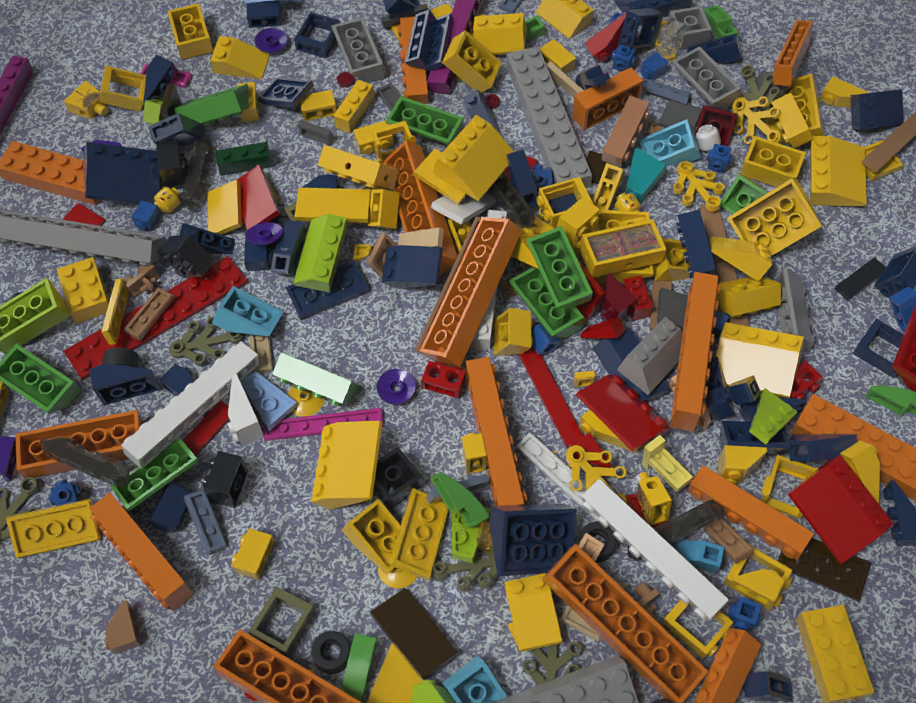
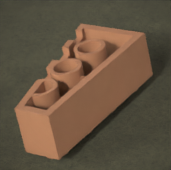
[602,96,651,167]

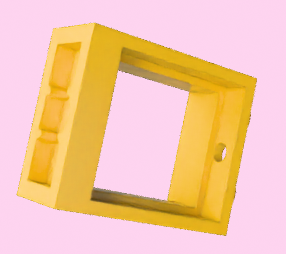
[99,65,146,111]
[536,177,594,228]
[723,546,792,611]
[662,600,733,659]

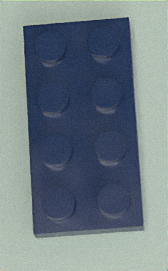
[286,260,369,320]

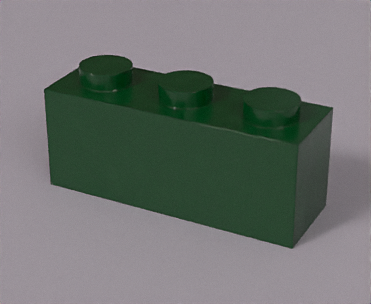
[215,141,273,176]

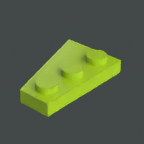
[749,387,797,444]

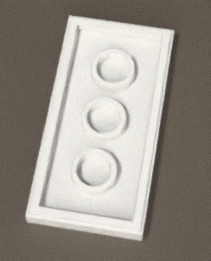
[431,192,498,224]

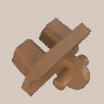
[124,264,160,298]
[634,582,659,619]

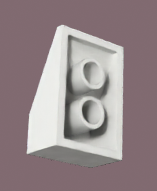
[227,373,264,447]

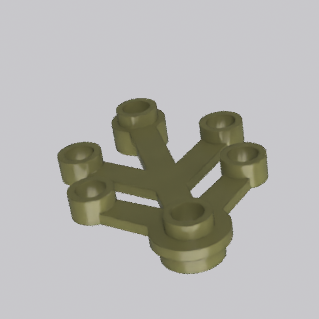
[738,65,781,121]
[169,317,243,366]
[0,477,39,541]
[432,539,497,592]
[522,618,582,685]

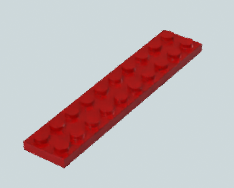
[63,256,248,381]

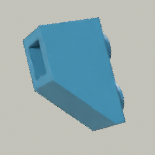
[677,541,724,574]

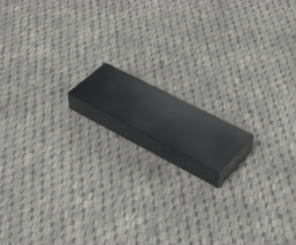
[380,4,429,28]
[834,257,886,301]

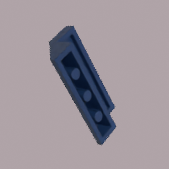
[405,10,453,71]
[593,328,671,402]

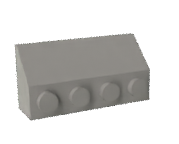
[332,17,384,82]
[672,47,741,110]
[777,268,814,352]
[617,317,682,395]

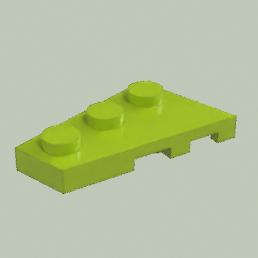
[452,506,491,564]

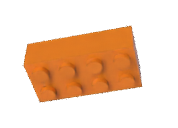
[572,67,643,131]

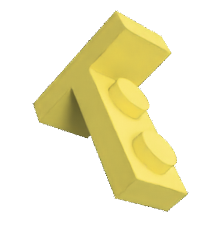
[642,435,693,492]

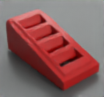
[580,317,625,338]

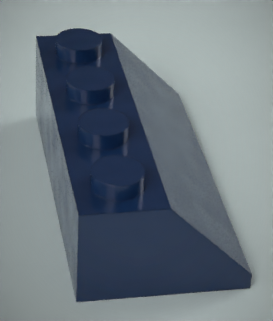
[676,209,719,284]

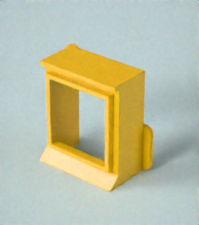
[372,121,416,164]
[761,455,818,519]

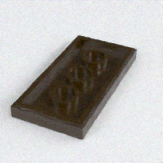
[777,538,871,602]
[370,588,458,681]

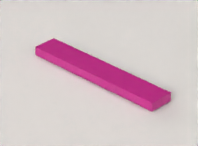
[263,408,383,441]

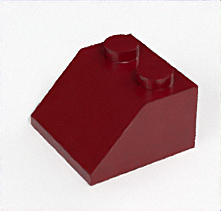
[695,105,737,147]
[600,273,636,322]

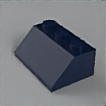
[719,421,791,455]

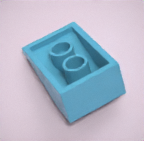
[639,119,702,166]
[212,286,284,336]
[441,656,507,703]

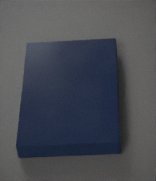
[258,77,315,108]

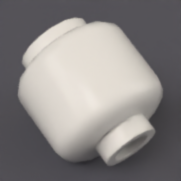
[696,125,721,152]

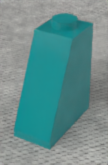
[626,148,666,203]

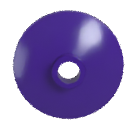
[254,28,288,53]
[246,223,283,245]
[377,369,416,405]

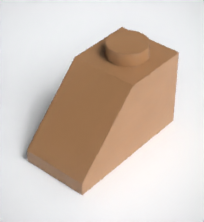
[104,600,141,655]

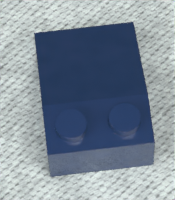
[850,89,904,130]
[382,245,443,289]
[89,364,162,406]

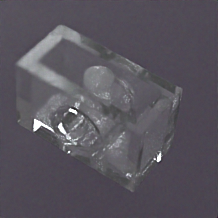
[655,17,686,61]

